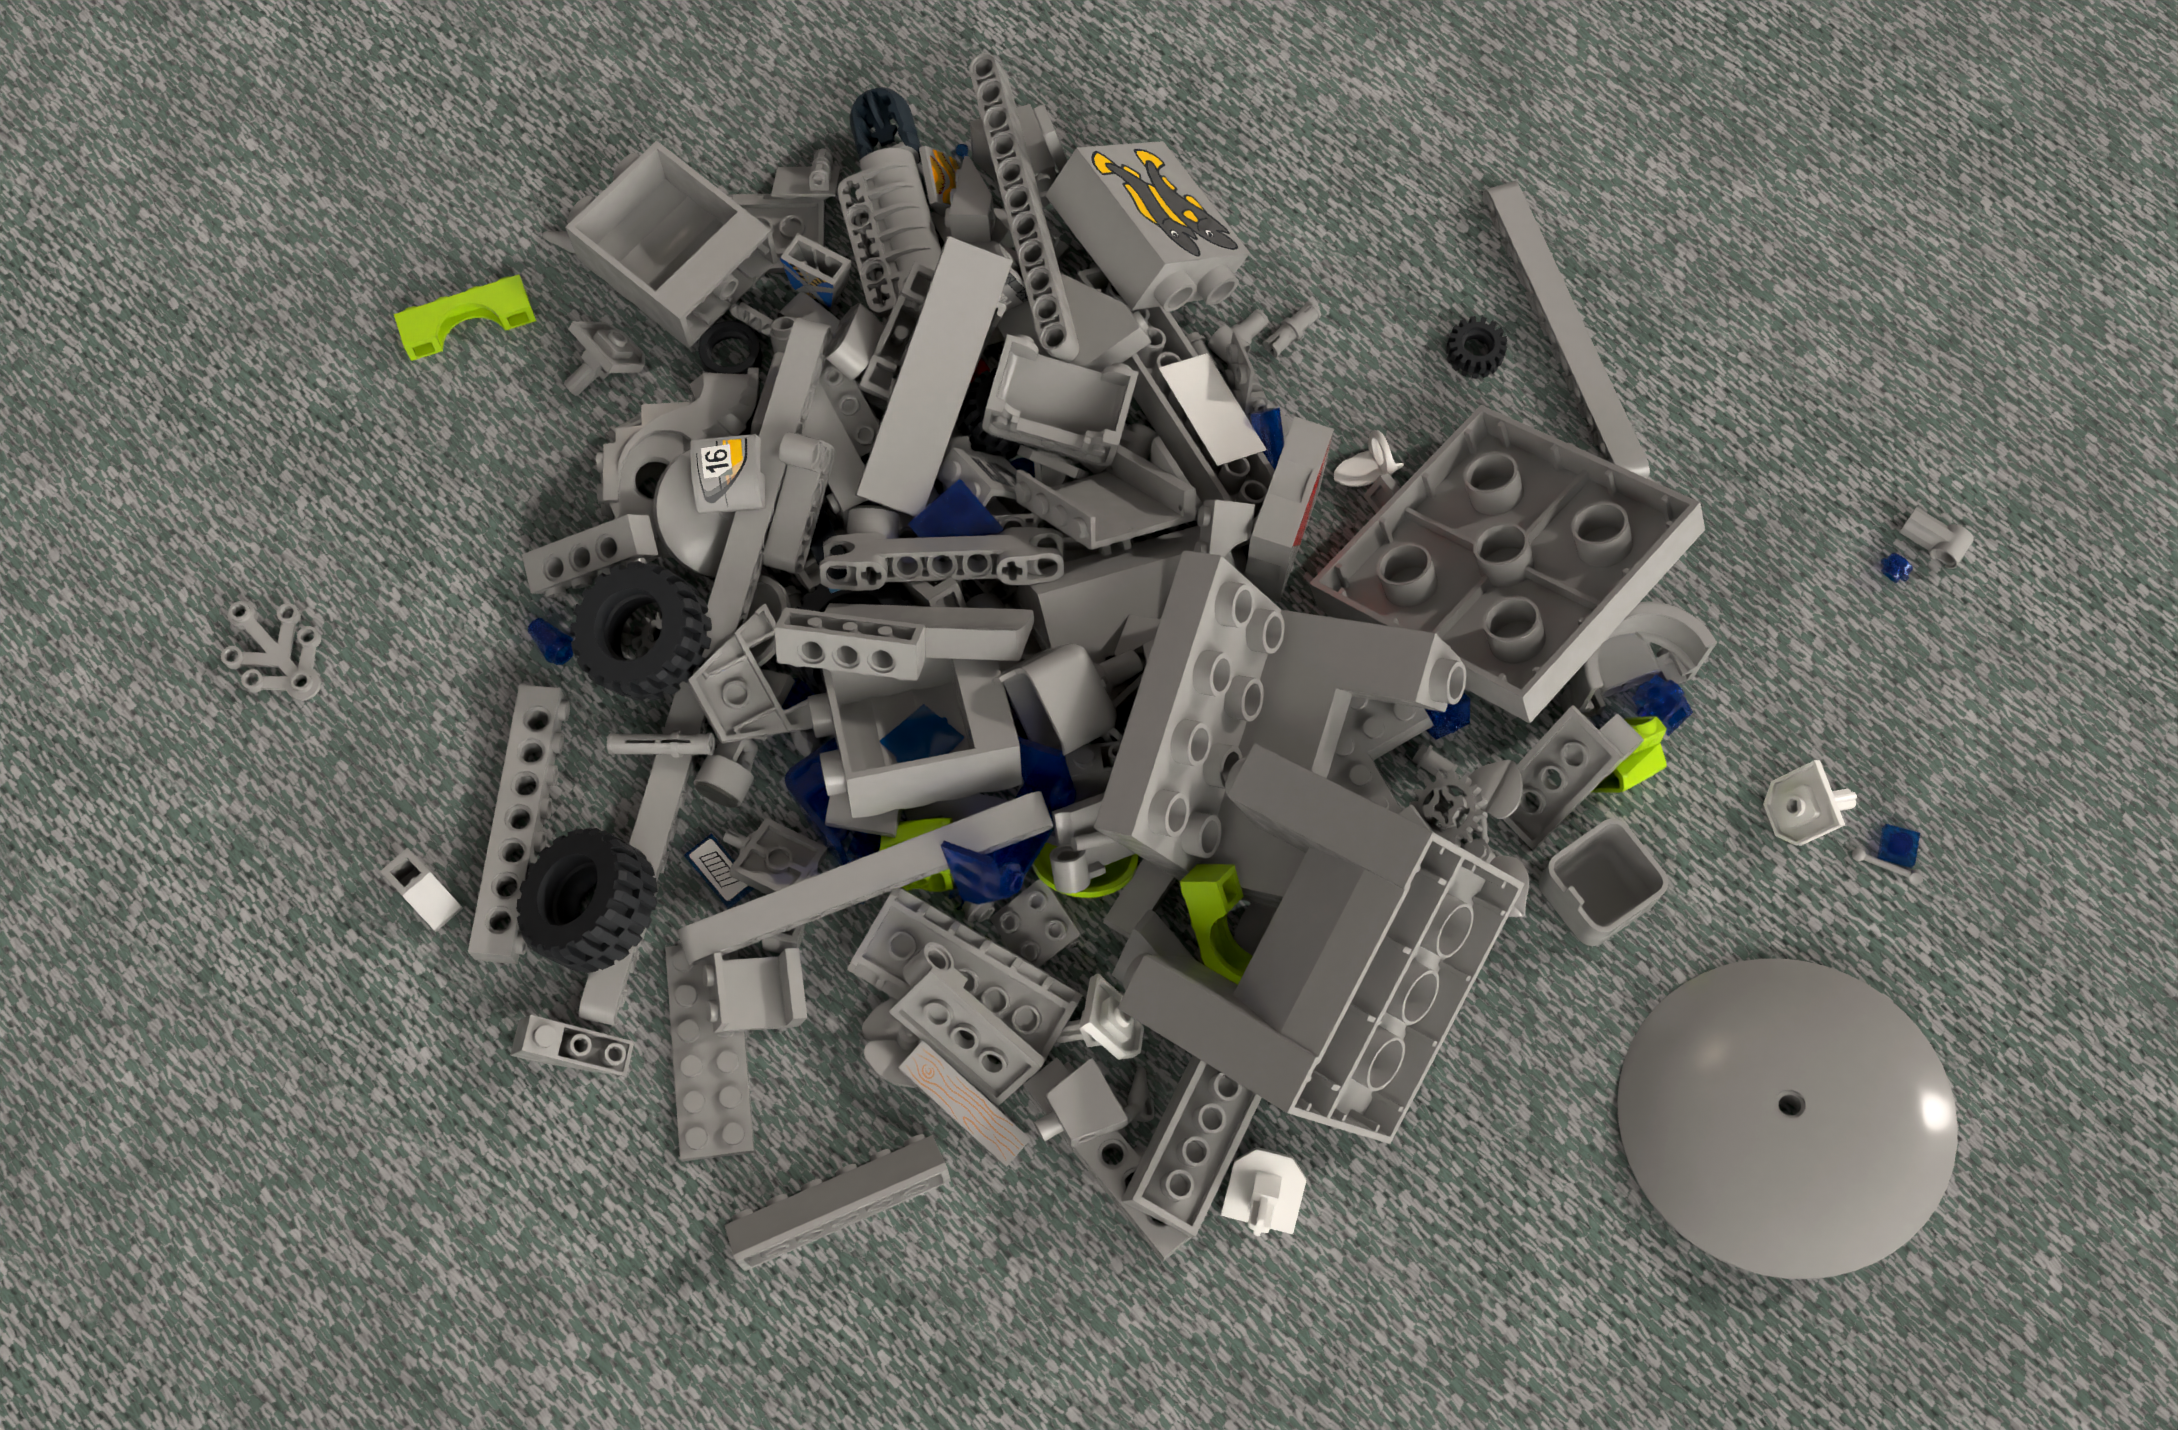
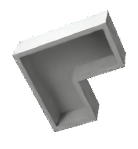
[1327,696,1434,814]

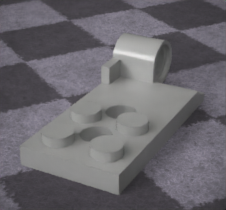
[1503,705,1644,850]
[1049,792,1136,893]
[889,942,1046,1106]

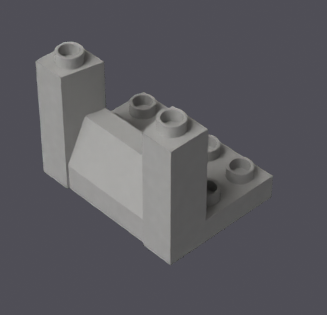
[1094,550,1466,908]
[1117,743,1525,1144]

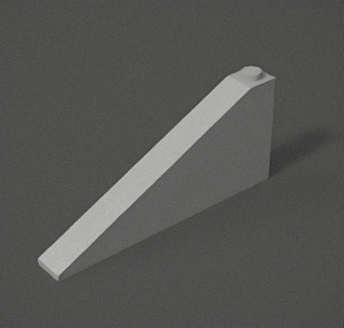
[931,212,1151,373]

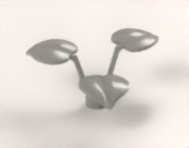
[1430,760,1529,917]

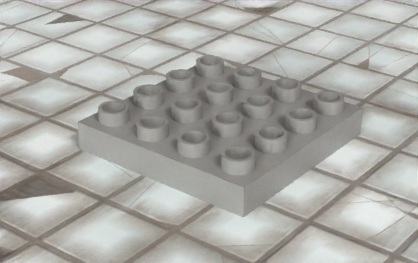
[1309,405,1705,723]

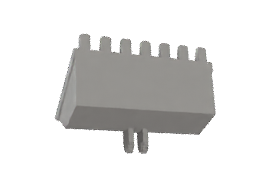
[1012,526,1235,664]

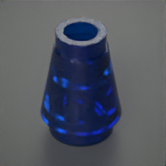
[527,618,574,665]

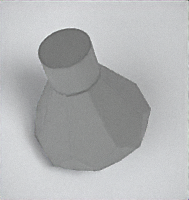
[791,729,827,758]

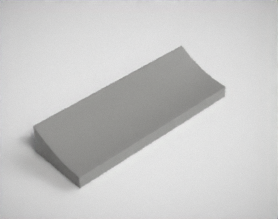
[824,603,1034,661]
[1120,1055,1262,1237]

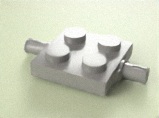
[723,817,827,894]

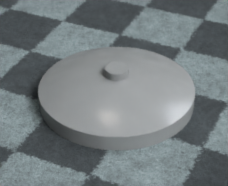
[653,449,764,578]

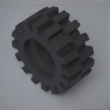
[1446,316,1507,379]

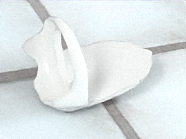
[1334,430,1404,487]

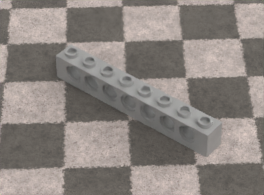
[468,684,570,964]

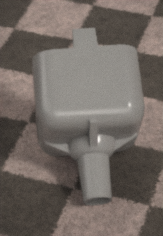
[993,643,1143,758]

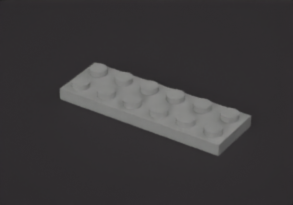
[665,945,755,1162]

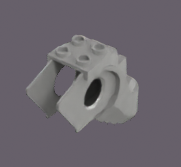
[596,368,760,564]

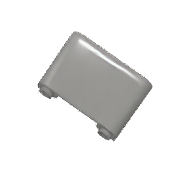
[982,334,1139,466]

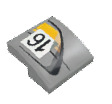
[691,434,765,514]

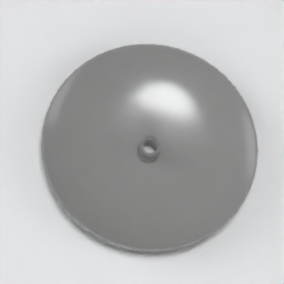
[1617,959,1958,1279]

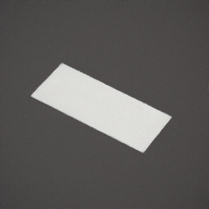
[1159,353,1267,466]

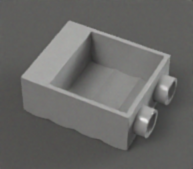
[565,140,778,348]
[808,658,1022,818]

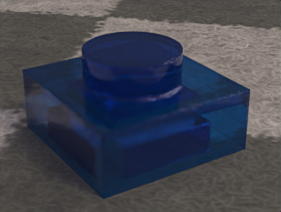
[1877,824,1920,868]

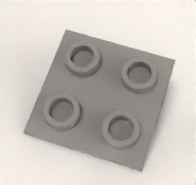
[771,148,841,200]
[1222,330,1268,417]
[989,879,1082,968]

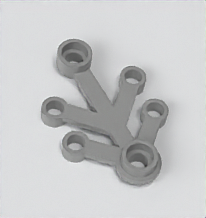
[221,601,321,701]

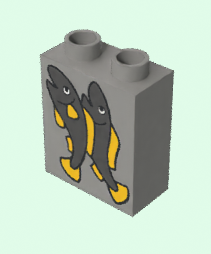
[1045,141,1250,312]

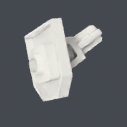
[1763,760,1857,846]
[1056,973,1144,1060]
[1221,1147,1306,1236]

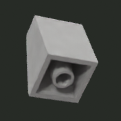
[970,104,1056,207]

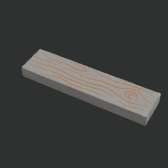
[897,1040,1030,1167]

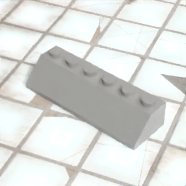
[725,1134,951,1271]

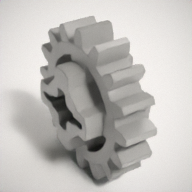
[1409,771,1488,847]

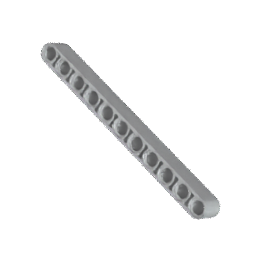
[969,53,1079,363]
[1483,181,1650,478]
[694,317,832,672]
[579,671,708,1026]
[677,791,1053,966]

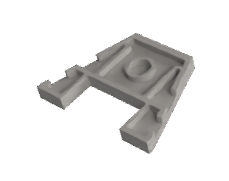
[688,604,814,744]

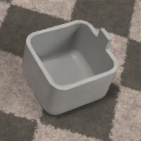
[1539,819,1668,946]

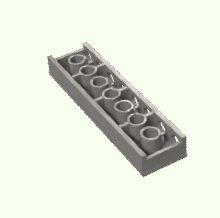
[855,236,1013,519]

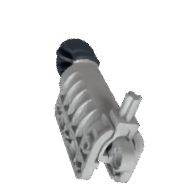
[838,87,942,325]

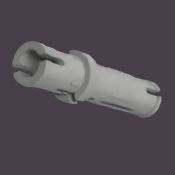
[607,730,715,758]

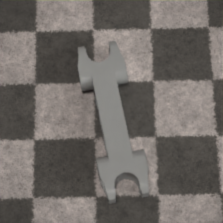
[819,527,1064,591]

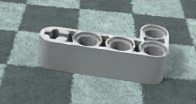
[763,432,835,574]

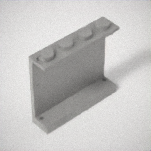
[1014,444,1196,550]

